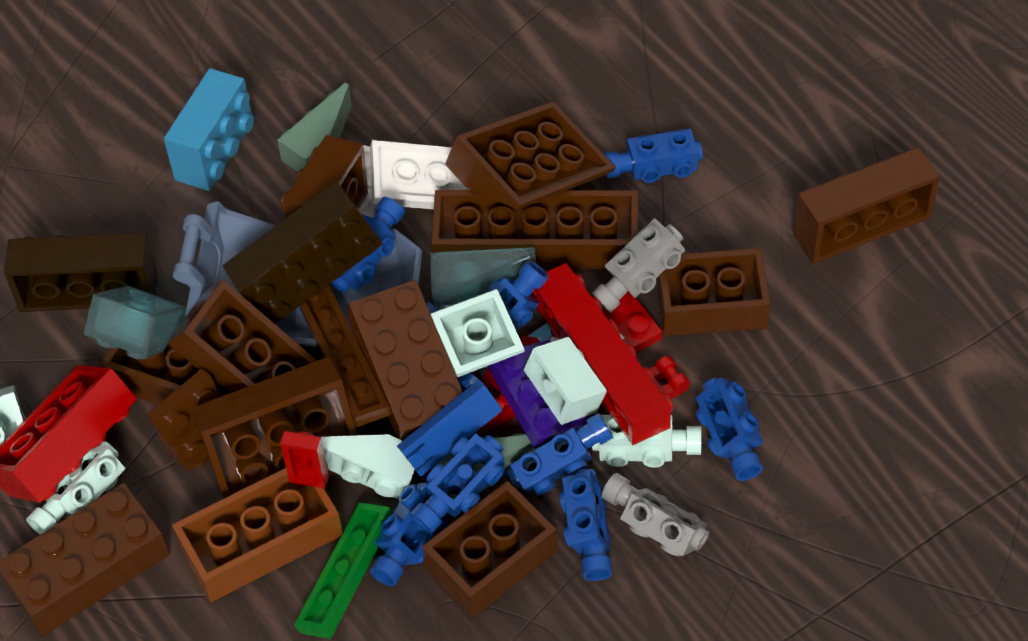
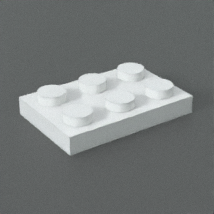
[370,140,471,209]

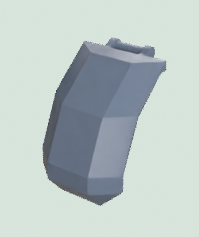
[173,201,422,347]

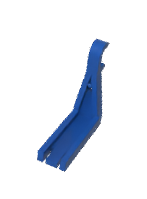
[397,373,502,476]

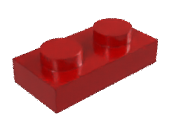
[280,431,329,489]

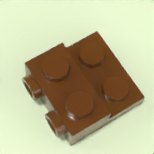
[146,369,222,472]

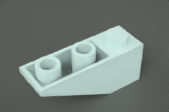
[321,434,414,499]

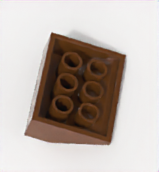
[445,101,616,210]
[191,357,357,499]

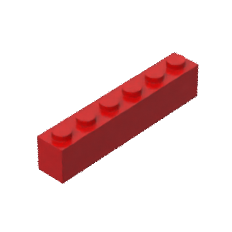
[531,263,673,446]

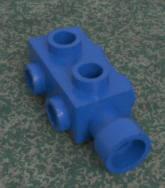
[603,129,703,183]
[330,197,405,293]
[486,260,549,331]
[696,378,763,481]
[507,413,614,496]
[410,433,505,534]
[560,469,613,581]
[370,482,450,587]

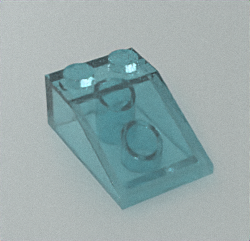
[430,247,536,310]

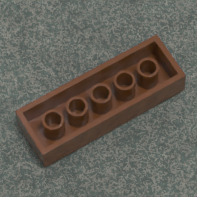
[431,190,638,269]

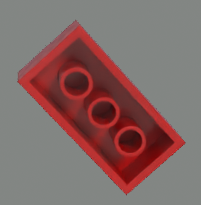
[0,365,137,503]

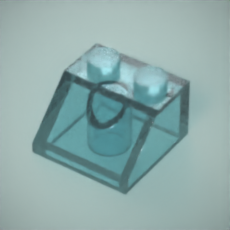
[84,286,186,360]

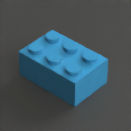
[164,68,254,191]

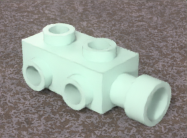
[592,415,701,468]
[26,442,125,534]

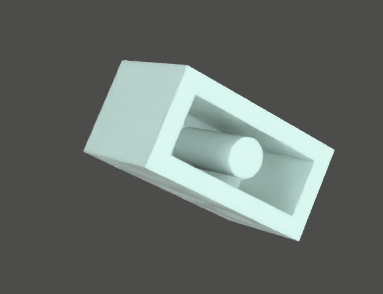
[524,337,607,425]

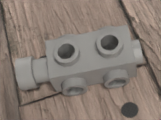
[591,218,685,313]
[602,473,709,556]

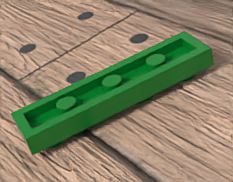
[294,502,393,639]

